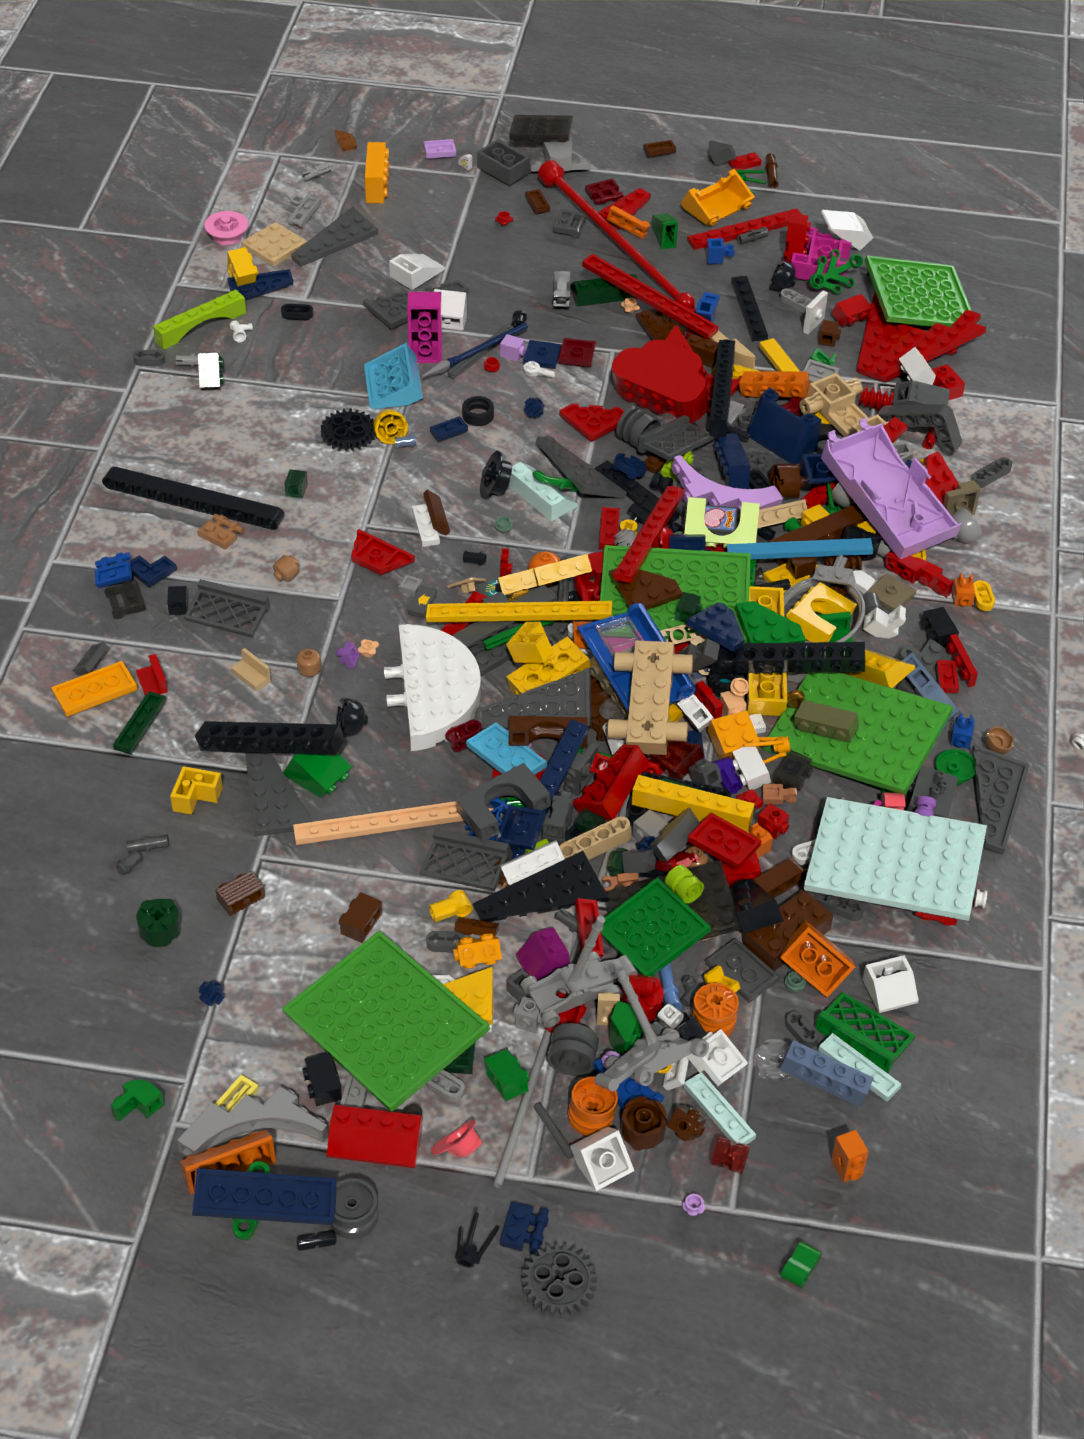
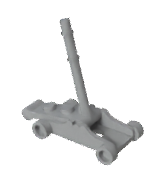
[520,916,638,1028]
[595,967,709,1092]

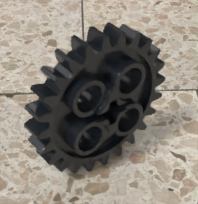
[321,409,375,451]

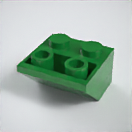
[609,1001,643,1056]

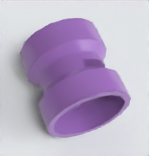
[914,796,937,817]

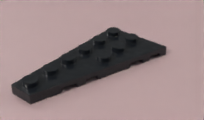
[472,851,609,922]

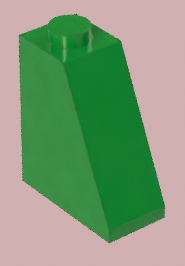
[652,213,678,250]

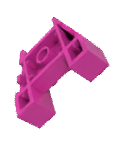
[791,227,852,280]

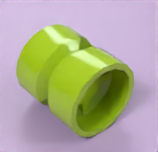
[665,865,704,903]

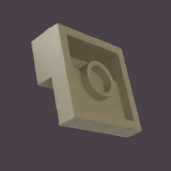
[943,480,981,516]

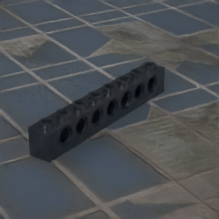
[710,339,735,437]
[711,642,865,674]
[195,721,345,755]

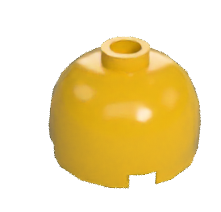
[373,409,408,444]

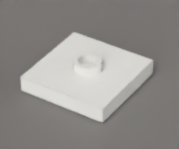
[803,291,828,334]

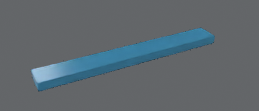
[727,538,873,559]

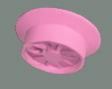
[204,211,248,245]

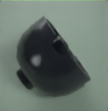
[769,258,798,291]
[336,698,368,737]

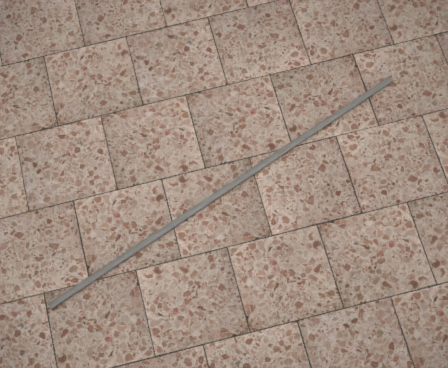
[493,788,633,1188]

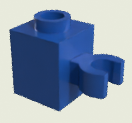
[706,238,735,264]
[950,713,975,749]

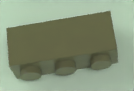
[794,700,859,742]

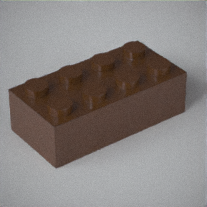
[743,890,833,971]

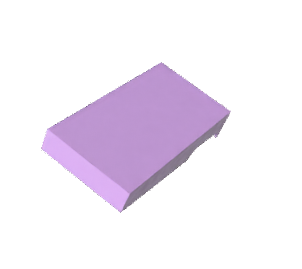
[821,418,962,560]

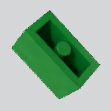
[484,1049,530,1101]

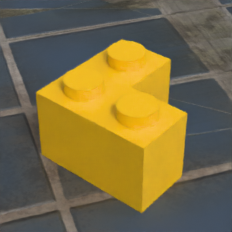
[227,247,258,286]
[506,622,554,664]
[170,766,223,815]

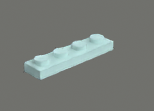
[818,1033,901,1102]
[684,1072,756,1150]

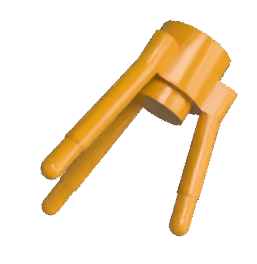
[744,736,791,764]

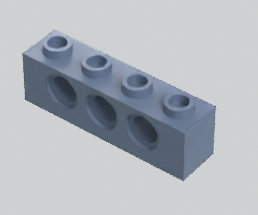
[779,1040,874,1107]

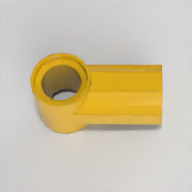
[429,890,473,922]

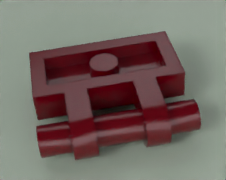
[585,179,623,205]

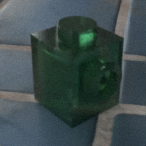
[284,469,308,498]
[676,592,703,623]

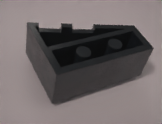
[732,879,784,934]

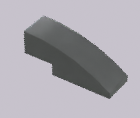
[677,639,720,672]
[649,808,700,862]

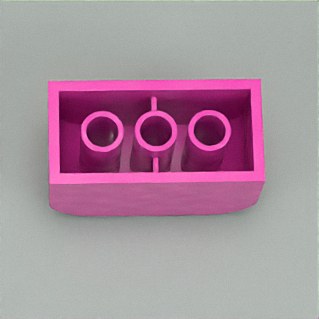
[407,291,442,363]

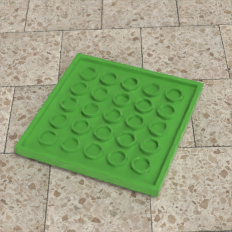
[864,255,972,327]

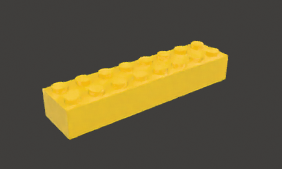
[746,586,787,716]

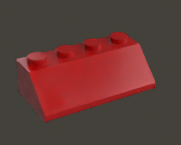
[326,1105,423,1168]

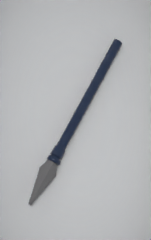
[422,323,528,377]

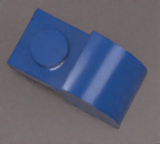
[695,292,720,323]

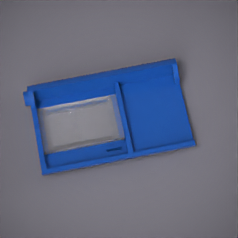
[577,603,696,713]

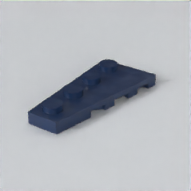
[227,269,293,300]

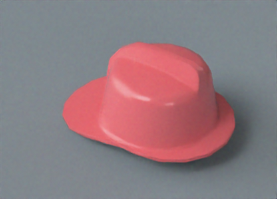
[431,1120,482,1157]

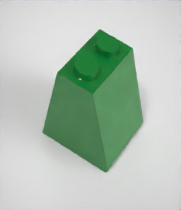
[283,753,352,798]

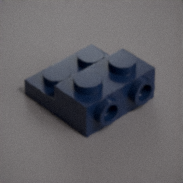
[496,805,547,851]

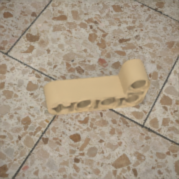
[559,817,632,860]

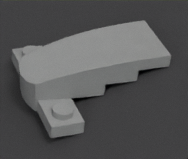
[530,133,591,172]

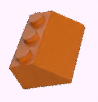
[780,920,856,998]

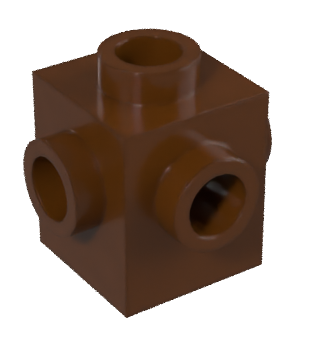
[667,1105,707,1141]

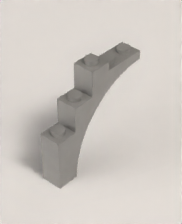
[177,1086,328,1157]

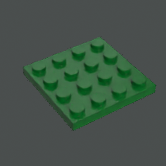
[601,877,711,977]

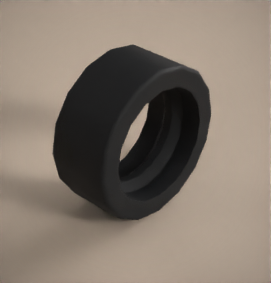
[462,396,494,426]

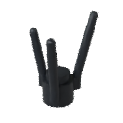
[455,1212,499,1268]

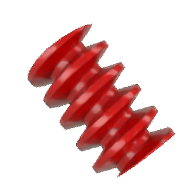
[859,386,894,410]

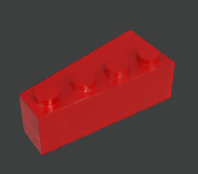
[573,744,648,820]

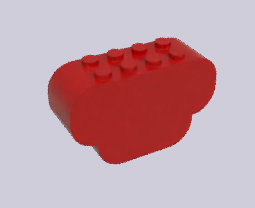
[612,340,709,423]

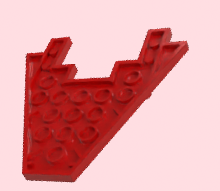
[857,293,986,382]

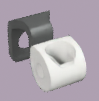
[643,1004,684,1036]

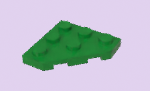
[735,601,806,643]

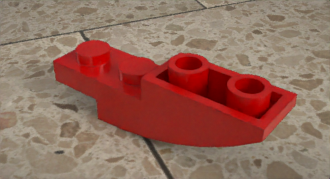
[884,552,954,598]

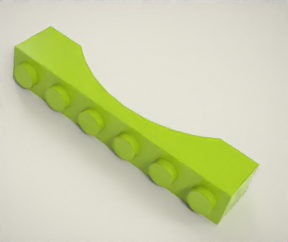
[153,290,246,350]

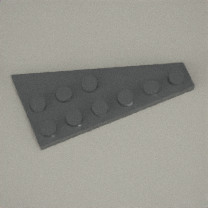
[477,668,591,729]
[972,744,1030,854]

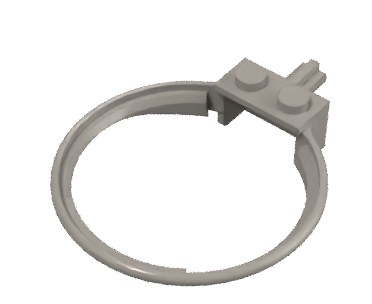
[784,555,865,642]

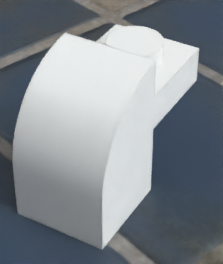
[864,605,906,638]
[677,694,714,733]

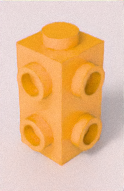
[452,933,502,969]

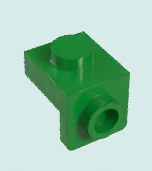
[808,347,837,366]

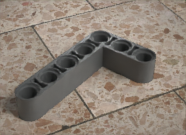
[875,404,962,455]

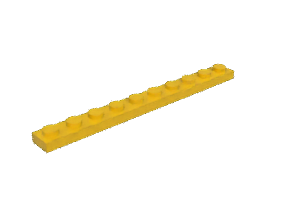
[426,601,613,622]

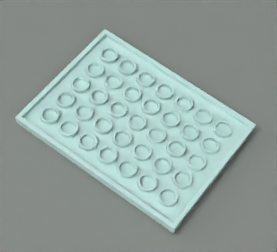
[804,797,987,921]

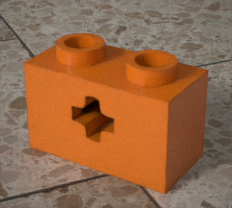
[831,1130,869,1183]

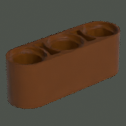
[753,858,807,898]

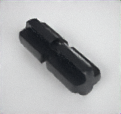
[296,1231,336,1251]

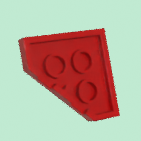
[559,403,625,442]
[924,451,959,505]

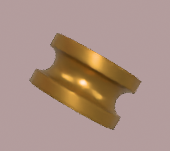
[787,690,805,708]

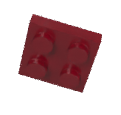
[559,338,596,367]

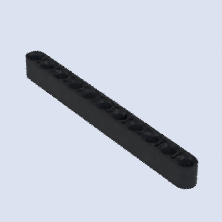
[102,466,285,530]

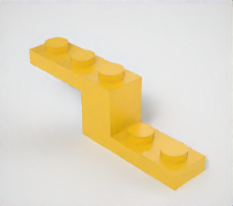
[498,554,592,595]

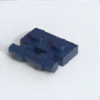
[500,1202,549,1253]

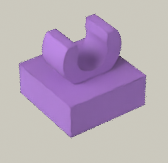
[336,642,360,668]

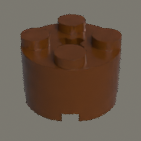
[770,464,804,499]
[621,1097,667,1151]

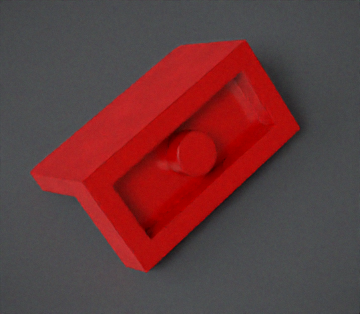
[136,654,168,695]

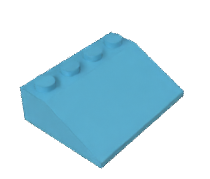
[364,343,423,409]

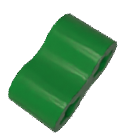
[781,1241,822,1289]

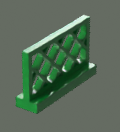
[815,992,916,1074]

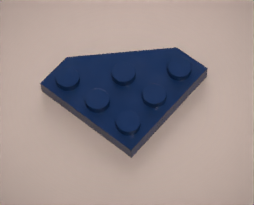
[686,602,745,652]

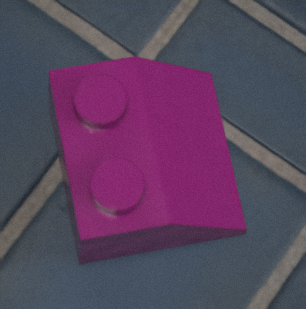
[516,927,570,981]

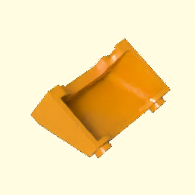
[680,168,755,226]

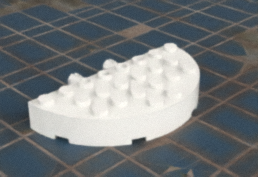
[384,624,481,751]

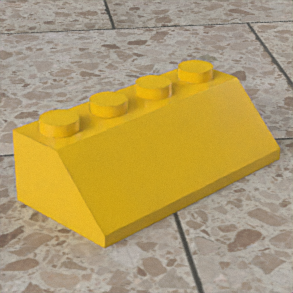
[841,649,915,688]

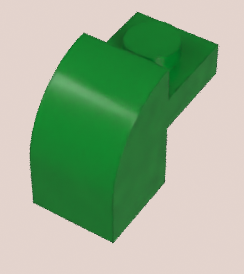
[110,1080,164,1121]

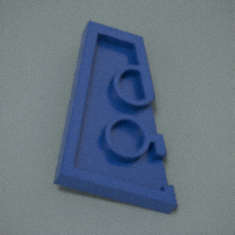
[594,1059,664,1111]

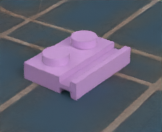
[424,139,456,159]

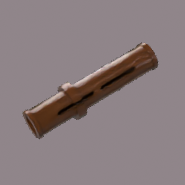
[766,153,779,189]

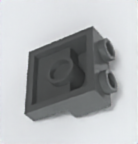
[563,742,598,796]

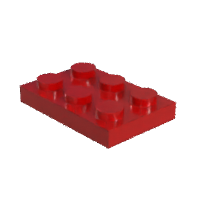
[688,813,762,870]

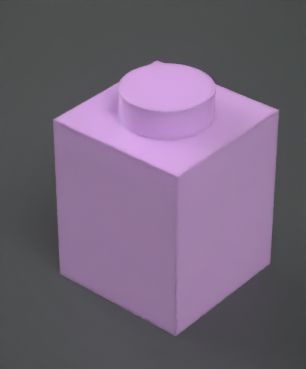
[500,334,526,362]

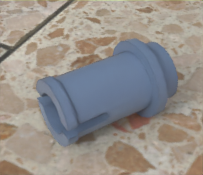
[395,434,417,448]

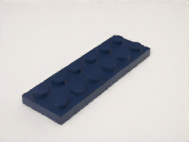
[192,1168,336,1225]

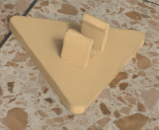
[447,577,486,594]

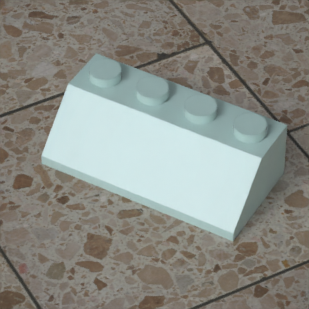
[508,462,578,521]

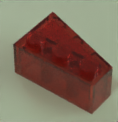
[644,741,704,779]

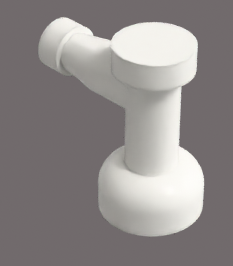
[230,321,253,343]

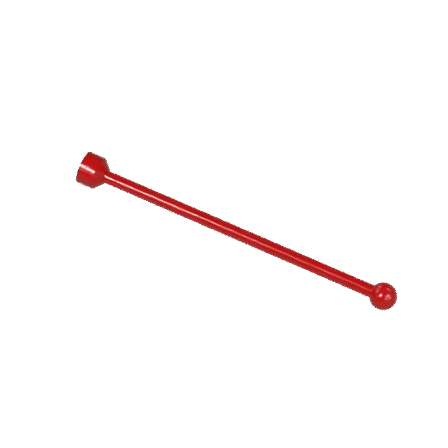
[538,160,695,309]

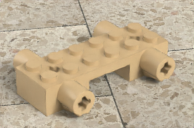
[800,373,904,443]
[608,641,693,755]

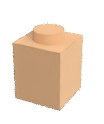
[720,691,747,716]

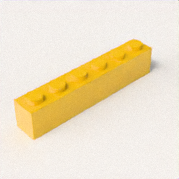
[632,775,755,832]

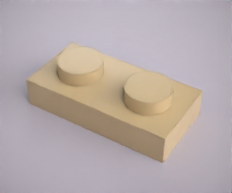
[597,992,620,1025]

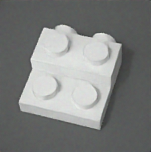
[686,1029,748,1086]

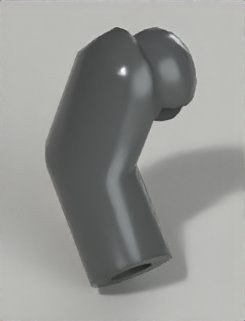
[681,975,699,1007]

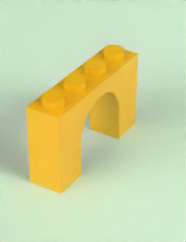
[786,582,857,642]

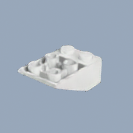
[821,210,873,251]
[389,254,446,290]

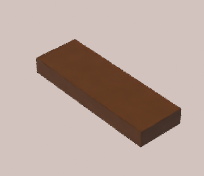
[423,489,450,535]

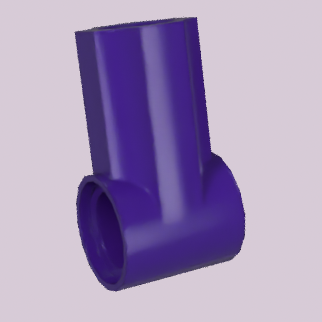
[712,757,743,795]

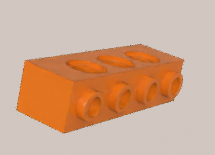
[739,371,810,397]

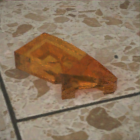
[334,130,357,152]

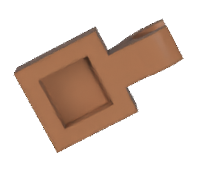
[763,784,797,804]
[602,873,639,893]

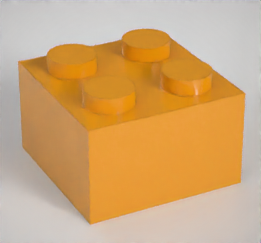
[707,711,760,760]

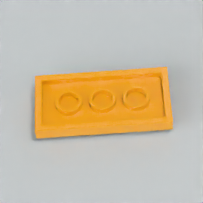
[51,661,138,717]

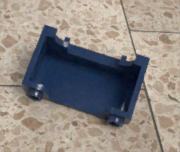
[747,387,822,464]

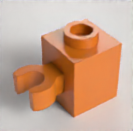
[952,574,975,606]
[748,823,773,858]

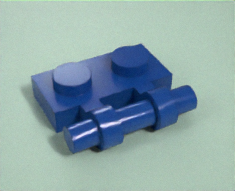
[95,552,132,588]

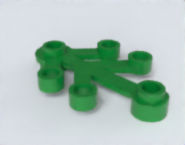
[809,249,863,295]

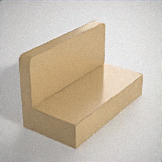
[231,648,271,692]

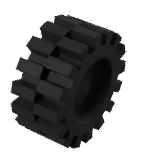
[708,670,743,697]

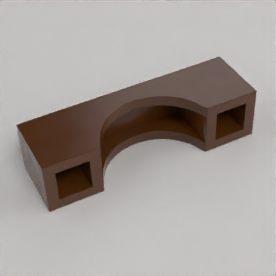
[509,715,588,747]

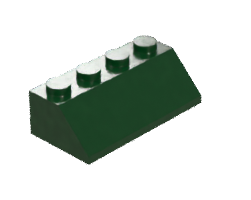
[570,274,638,307]

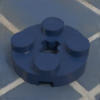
[612,453,648,479]

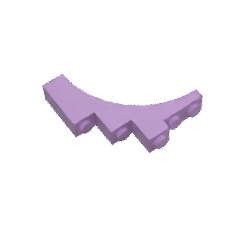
[671,455,783,514]

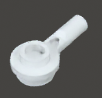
[523,361,556,378]

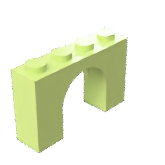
[684,497,760,549]

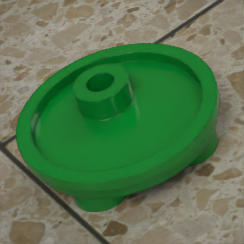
[936,749,975,786]

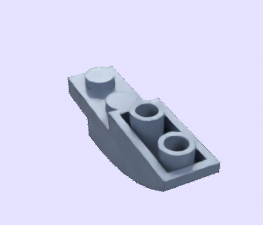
[902,652,960,722]

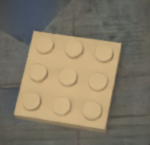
[241,222,308,267]

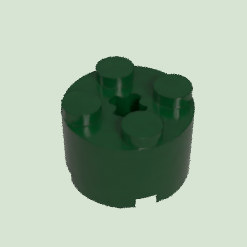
[136,899,181,947]

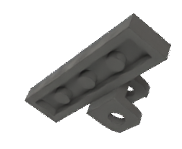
[896,638,946,695]

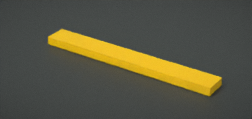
[759,338,831,424]

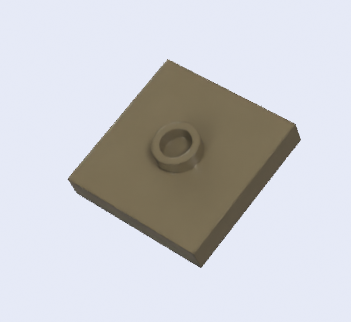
[866,573,917,612]

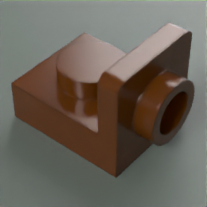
[644,446,668,474]

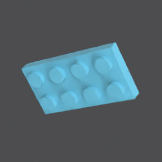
[466,723,547,775]

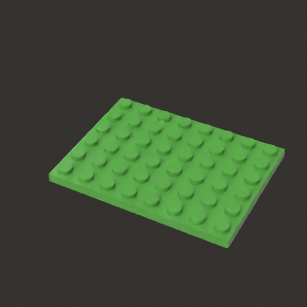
[598,545,751,643]
[763,672,953,795]
[282,931,490,1112]

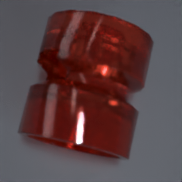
[711,1137,750,1174]

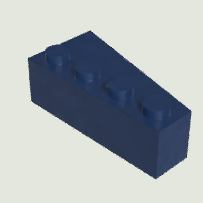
[714,433,750,489]

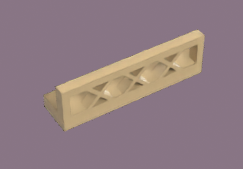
[738,499,807,528]

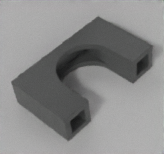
[456,763,551,842]

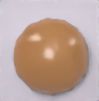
[985,726,1014,754]

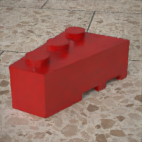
[784,213,811,262]

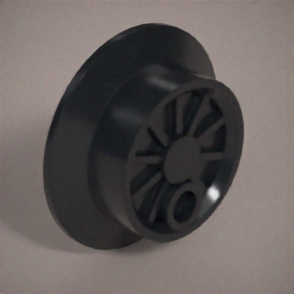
[480,451,512,498]

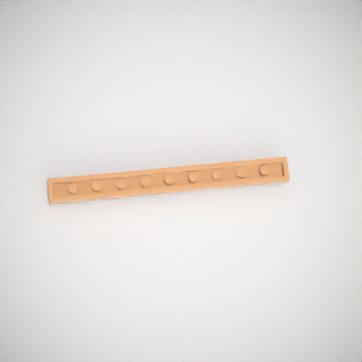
[293,801,493,845]

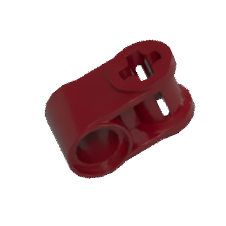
[445,720,482,752]

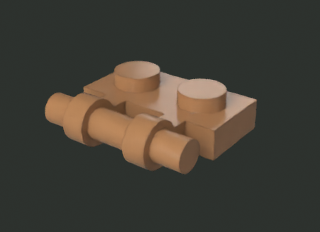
[197,514,244,550]

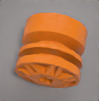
[692,983,739,1037]
[568,1077,618,1136]

